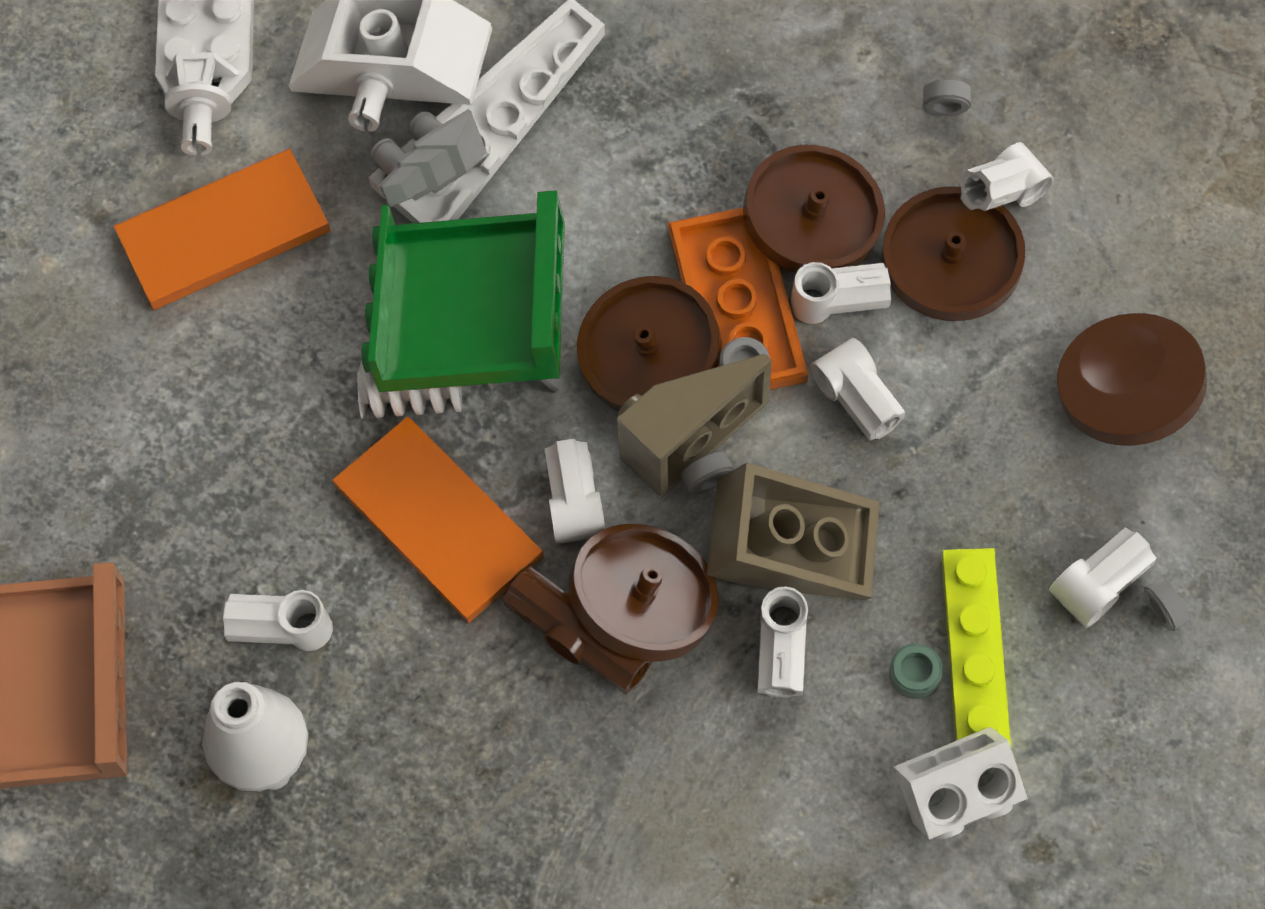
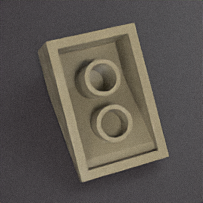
[617,354,772,498]
[707,462,880,600]

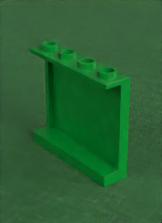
[361,190,565,392]

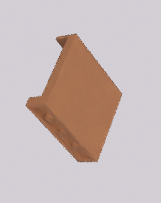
[0,562,127,788]

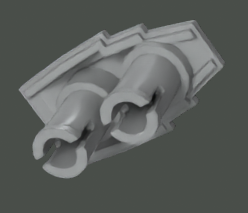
[370,109,487,207]

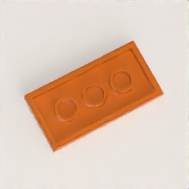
[114,148,331,311]
[667,207,808,390]
[332,416,544,624]

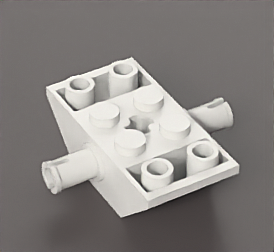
[289,0,492,132]

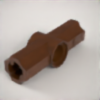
[503,566,652,695]

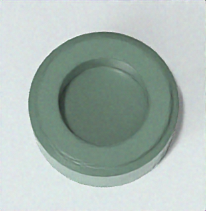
[889,644,943,699]

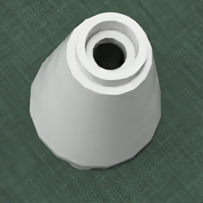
[202,682,308,792]

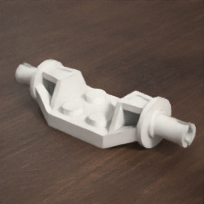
[155,0,254,156]

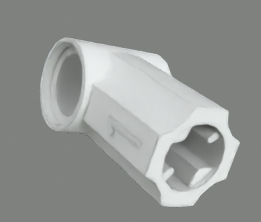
[959,142,1054,211]
[790,262,891,324]
[810,338,905,441]
[545,439,605,545]
[1049,527,1157,628]
[757,586,808,698]
[223,590,333,651]

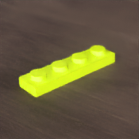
[941,548,1011,747]

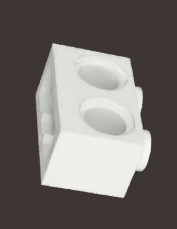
[894,727,1028,840]

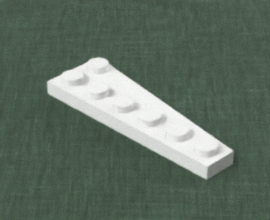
[369,0,605,223]

